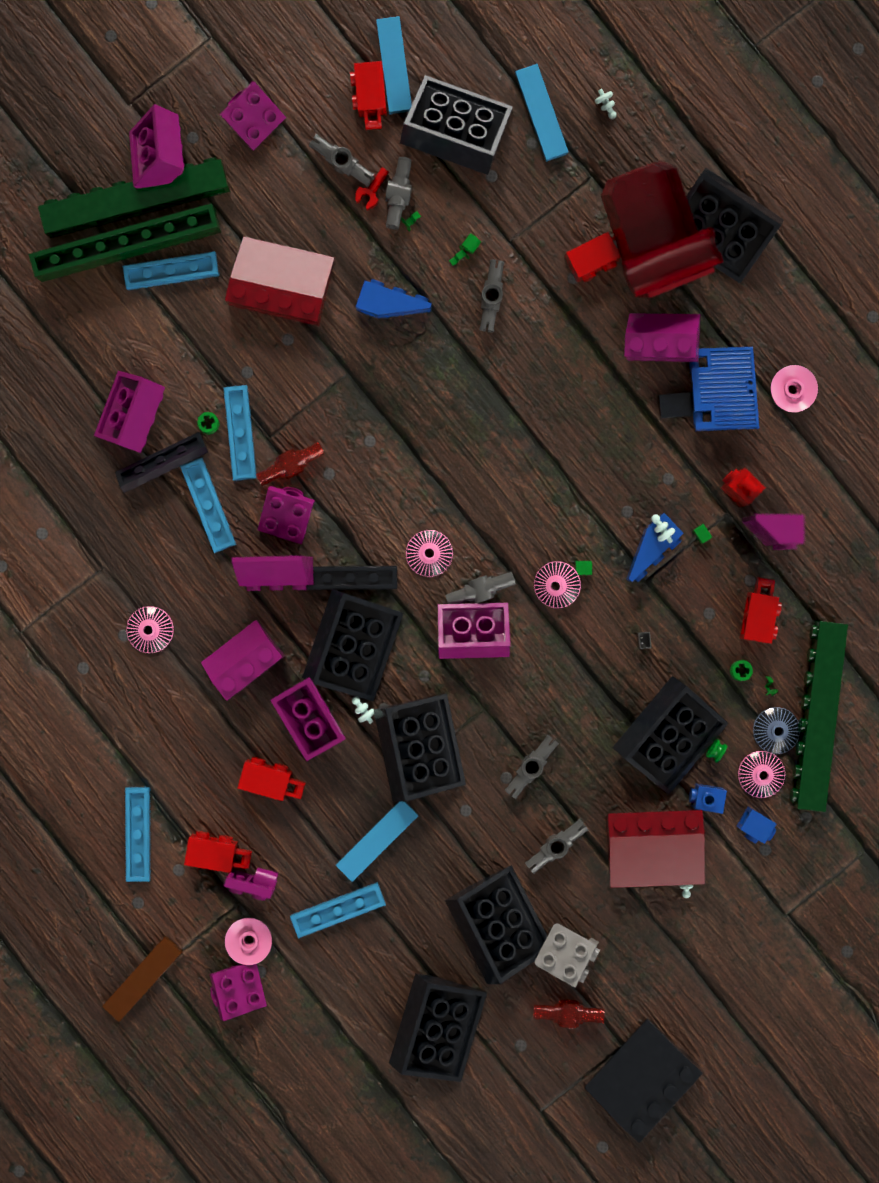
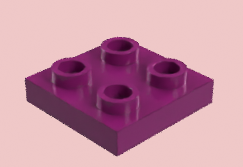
[219,81,286,151]
[257,486,315,545]
[224,868,279,901]
[209,964,267,1021]

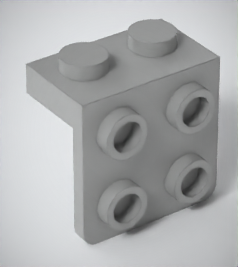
[535,923,600,987]

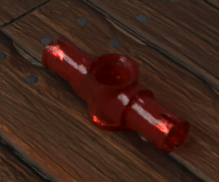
[256,442,324,486]
[533,999,605,1028]

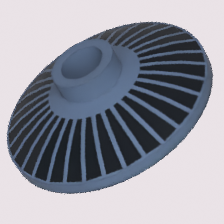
[753,707,800,754]

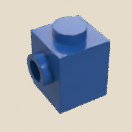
[689,783,727,814]
[737,806,777,844]

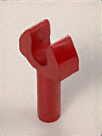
[355,167,389,210]

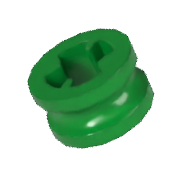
[197,412,220,434]
[730,660,753,681]
[706,739,727,763]

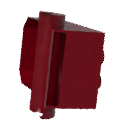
[601,161,724,298]

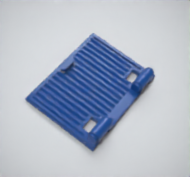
[689,347,759,431]

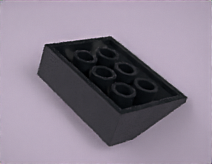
[400,75,513,175]
[686,168,784,283]
[302,589,403,701]
[612,676,729,795]
[373,693,466,802]
[445,865,548,984]
[389,973,487,1082]
[584,1018,703,1143]

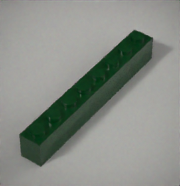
[38,158,231,239]
[29,203,222,282]
[790,621,848,812]

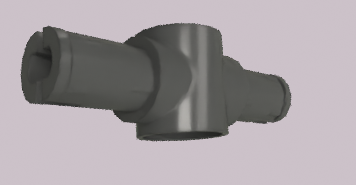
[309,134,375,187]
[385,157,412,230]
[479,260,505,333]
[445,571,516,604]
[505,734,559,799]
[525,818,589,874]

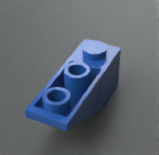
[356,279,432,319]
[626,513,684,582]

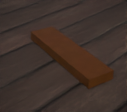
[102,936,183,1022]

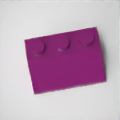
[129,104,184,189]
[624,313,701,362]
[94,370,165,453]
[742,514,804,550]
[232,556,314,591]
[438,603,510,659]
[201,619,285,701]
[271,677,346,761]

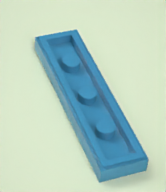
[376,16,412,115]
[515,64,568,162]
[123,251,220,290]
[224,385,257,481]
[180,458,237,553]
[125,787,151,882]
[336,802,418,882]
[290,882,386,938]

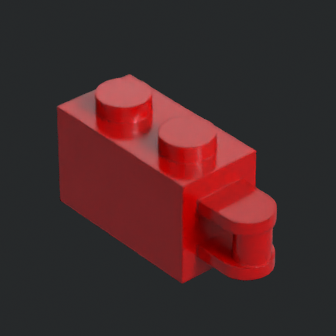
[350,61,387,130]
[564,232,621,282]
[721,468,766,507]
[740,577,782,644]
[237,757,306,801]
[184,831,252,873]

